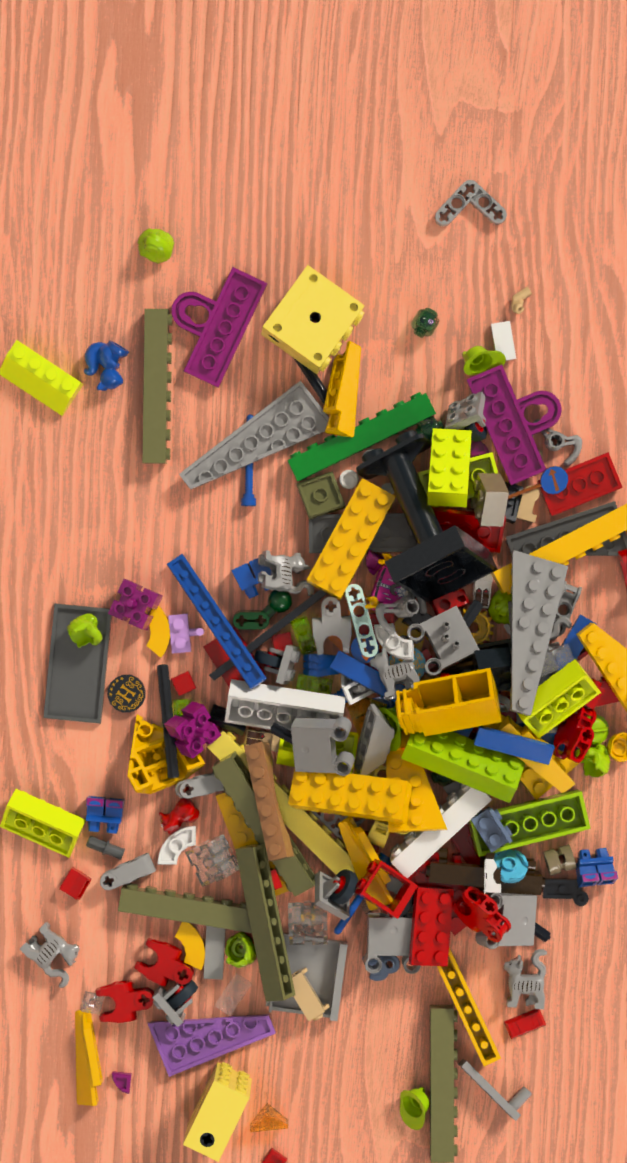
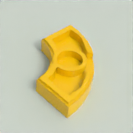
[146,606,170,658]
[175,922,205,970]

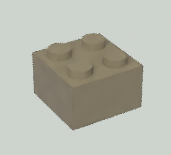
[470,473,509,527]

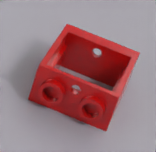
[355,859,418,919]

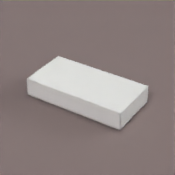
[491,321,516,361]

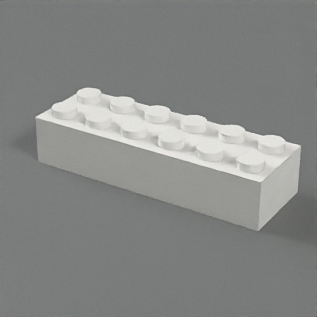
[225,679,346,731]
[389,783,492,878]

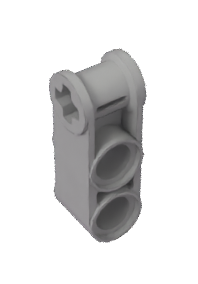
[555,581,582,636]
[175,772,224,798]
[100,853,156,890]

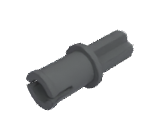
[86,836,125,860]

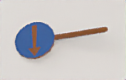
[508,466,568,499]

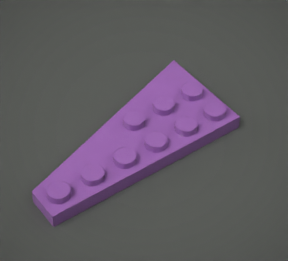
[147,1014,276,1077]

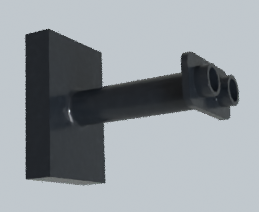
[356,430,498,604]

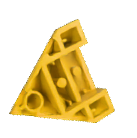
[127,714,205,794]

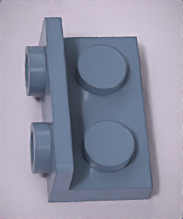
[471,807,513,853]

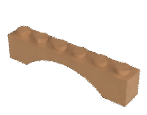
[244,742,294,861]

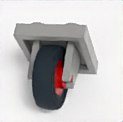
[445,391,487,442]
[254,645,301,684]
[315,869,358,921]
[152,980,198,1027]

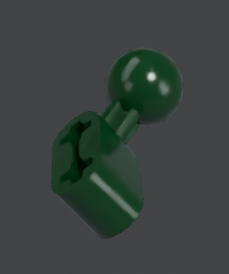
[233,590,292,629]

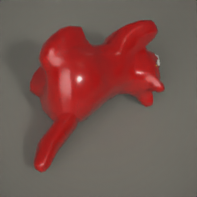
[159,787,200,835]

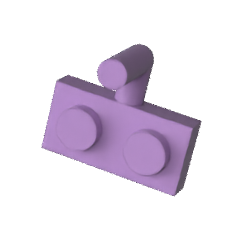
[168,614,205,654]

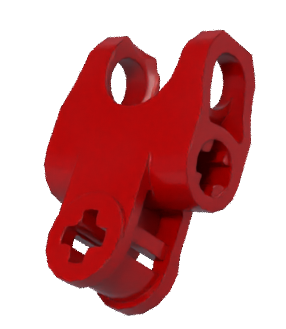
[553,706,596,763]
[453,886,511,942]
[134,938,194,986]
[95,980,154,1023]

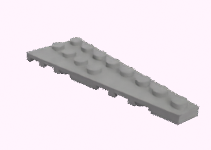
[179,381,329,490]
[510,550,568,716]

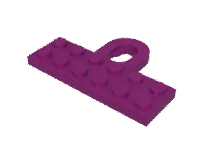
[172,267,268,388]
[466,365,562,486]

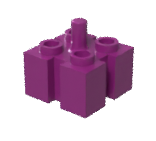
[108,579,163,630]
[164,701,221,759]

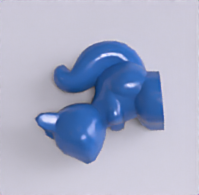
[84,340,129,391]

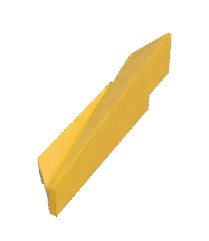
[323,341,361,437]
[497,715,575,793]
[338,816,393,910]
[75,1008,103,1106]

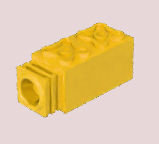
[395,668,502,737]

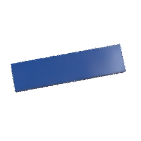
[473,726,555,765]

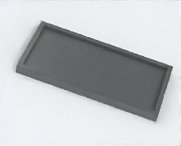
[43,603,112,724]

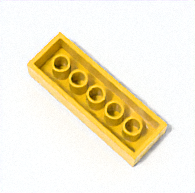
[307,478,396,600]
[288,768,412,824]

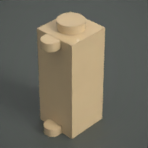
[291,967,330,1022]

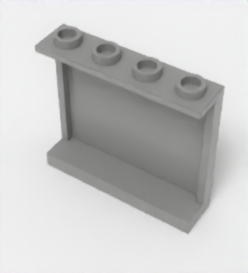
[266,933,348,1021]

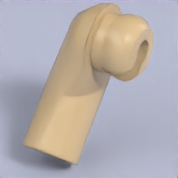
[511,287,532,314]

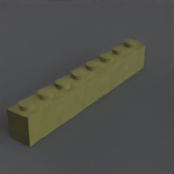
[142,309,172,464]
[212,751,315,896]
[235,843,295,1001]
[118,883,252,933]
[430,1005,458,1163]

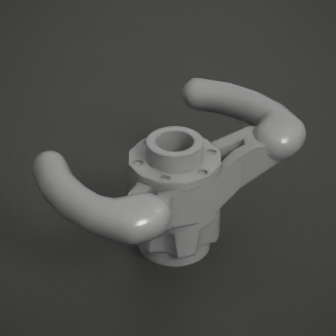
[532,419,582,467]
[375,590,427,635]

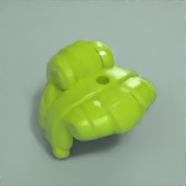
[137,228,174,264]
[488,590,512,624]
[67,614,103,648]
[575,744,611,778]
[225,932,257,968]

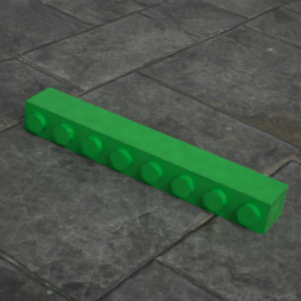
[287,392,436,482]

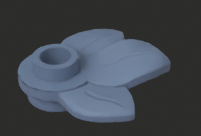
[362,956,400,981]

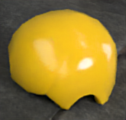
[607,732,627,762]

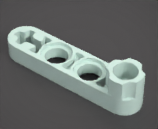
[344,584,378,657]

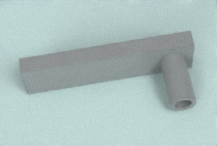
[458,1059,532,1121]

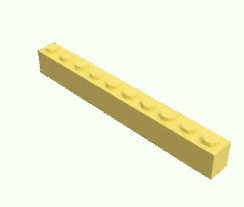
[207,730,355,875]

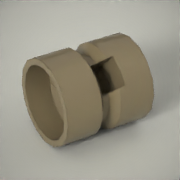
[543,844,576,876]

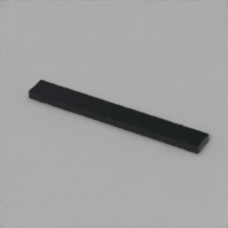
[209,590,328,681]

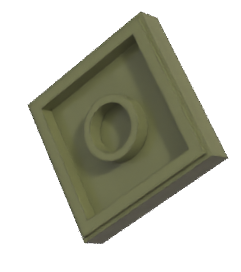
[296,471,345,520]

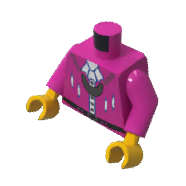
[365,553,416,614]

